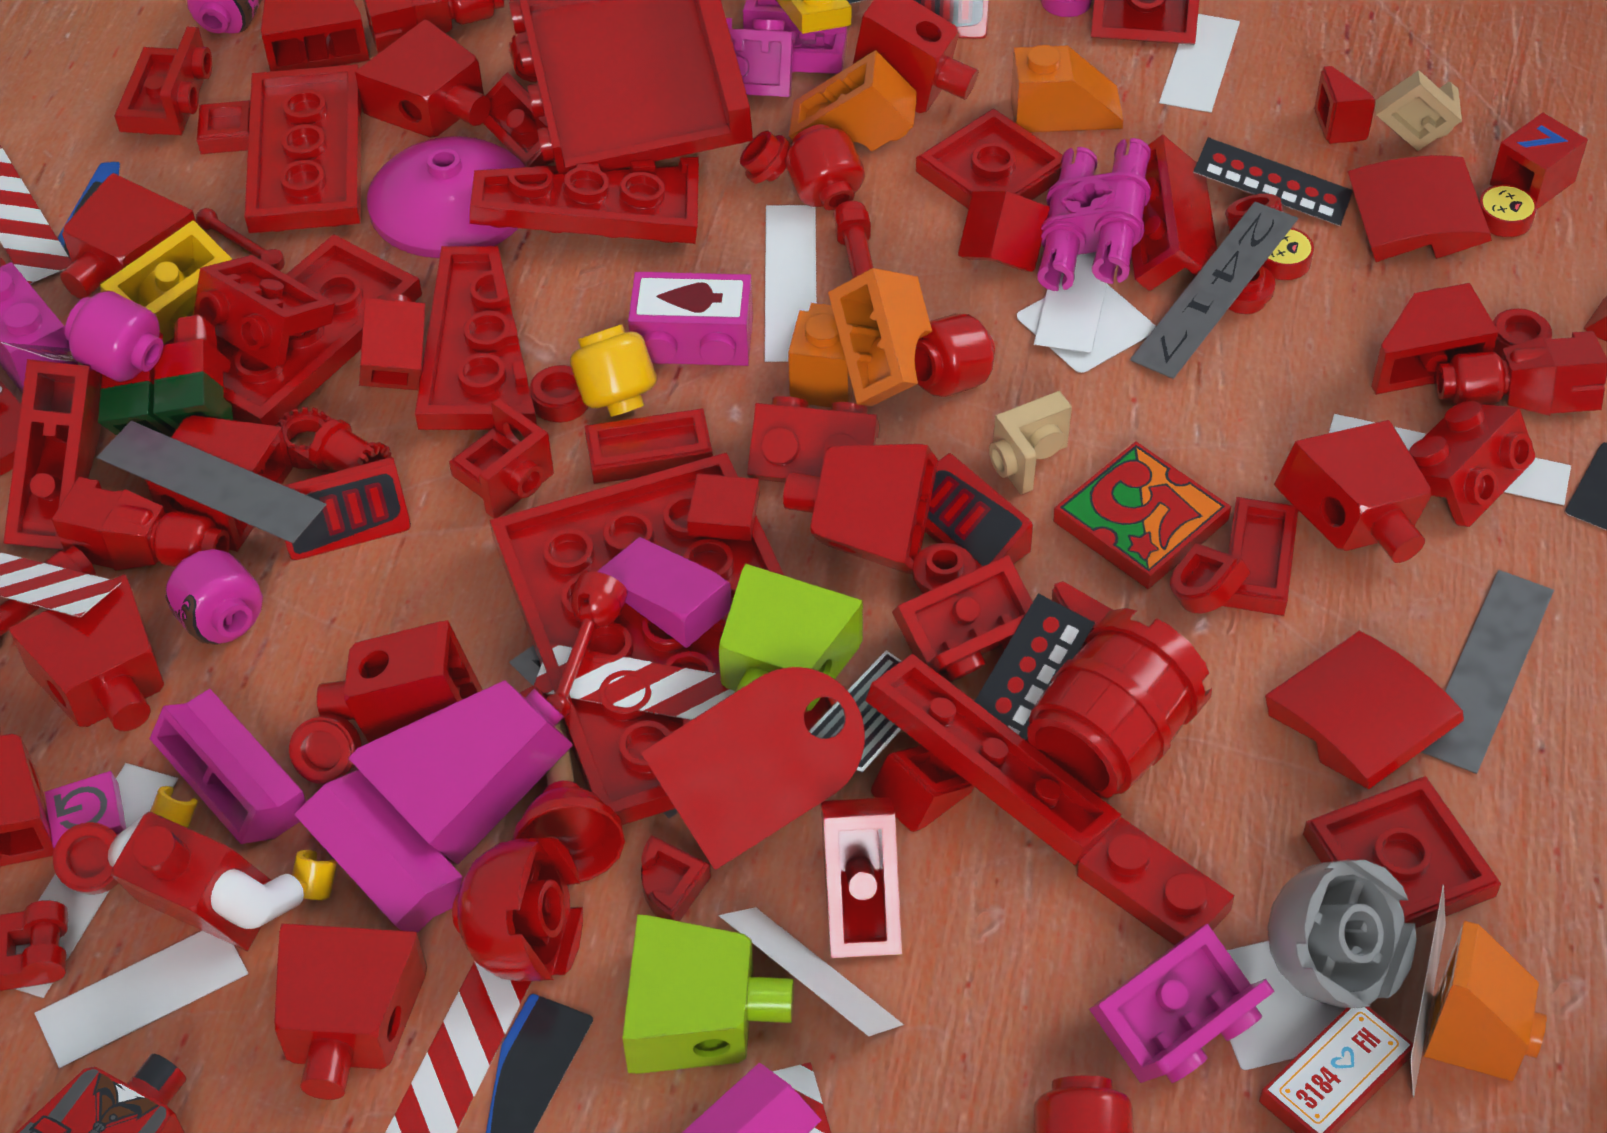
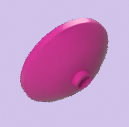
[367,136,525,258]

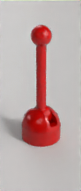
[546,571,628,720]

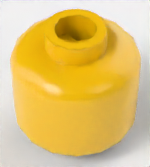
[569,324,657,417]

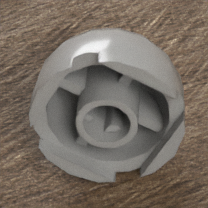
[1267,860,1417,1008]

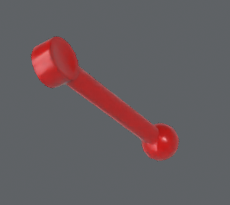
[196,208,285,271]

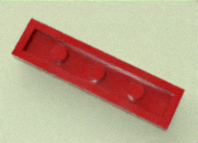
[865,653,1122,865]

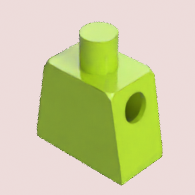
[719,564,863,712]
[622,915,794,1074]

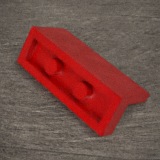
[1132,135,1218,291]

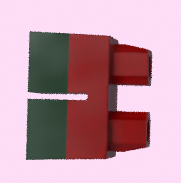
[98,315,233,437]

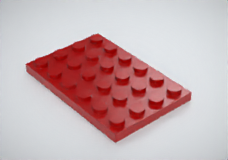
[489,452,837,825]

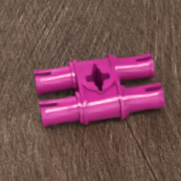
[1037,138,1151,291]

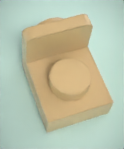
[1375,70,1462,151]
[989,391,1072,495]

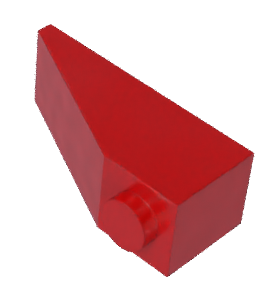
[3,359,102,550]

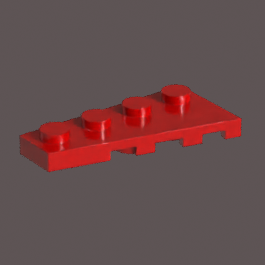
[469,156,699,244]
[415,246,537,430]

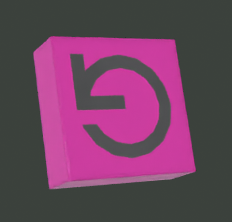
[44,771,126,848]

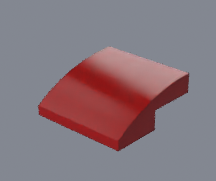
[1347,155,1492,262]
[1265,630,1464,789]

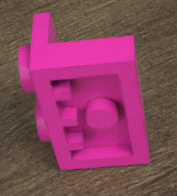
[726,18,797,97]

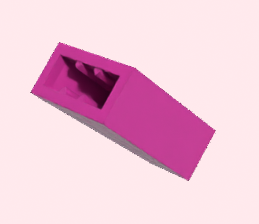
[348,680,573,864]

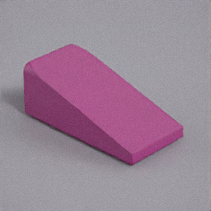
[597,537,732,648]

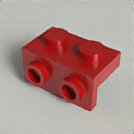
[114,26,212,136]
[747,396,880,483]
[1409,401,1535,527]
[892,555,1033,682]

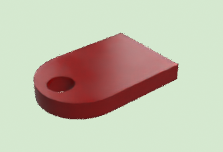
[640,667,865,870]

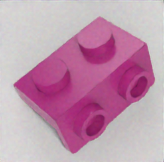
[1089,924,1274,1083]

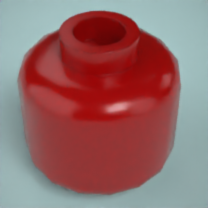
[785,124,865,210]
[915,314,995,397]
[1034,1075,1134,1133]

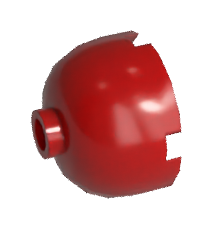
[452,837,583,981]

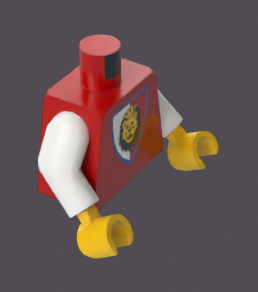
[108,786,337,952]

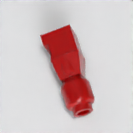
[363,0,504,54]
[1436,331,1607,416]
[52,477,230,571]

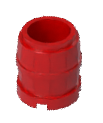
[1027,608,1212,799]

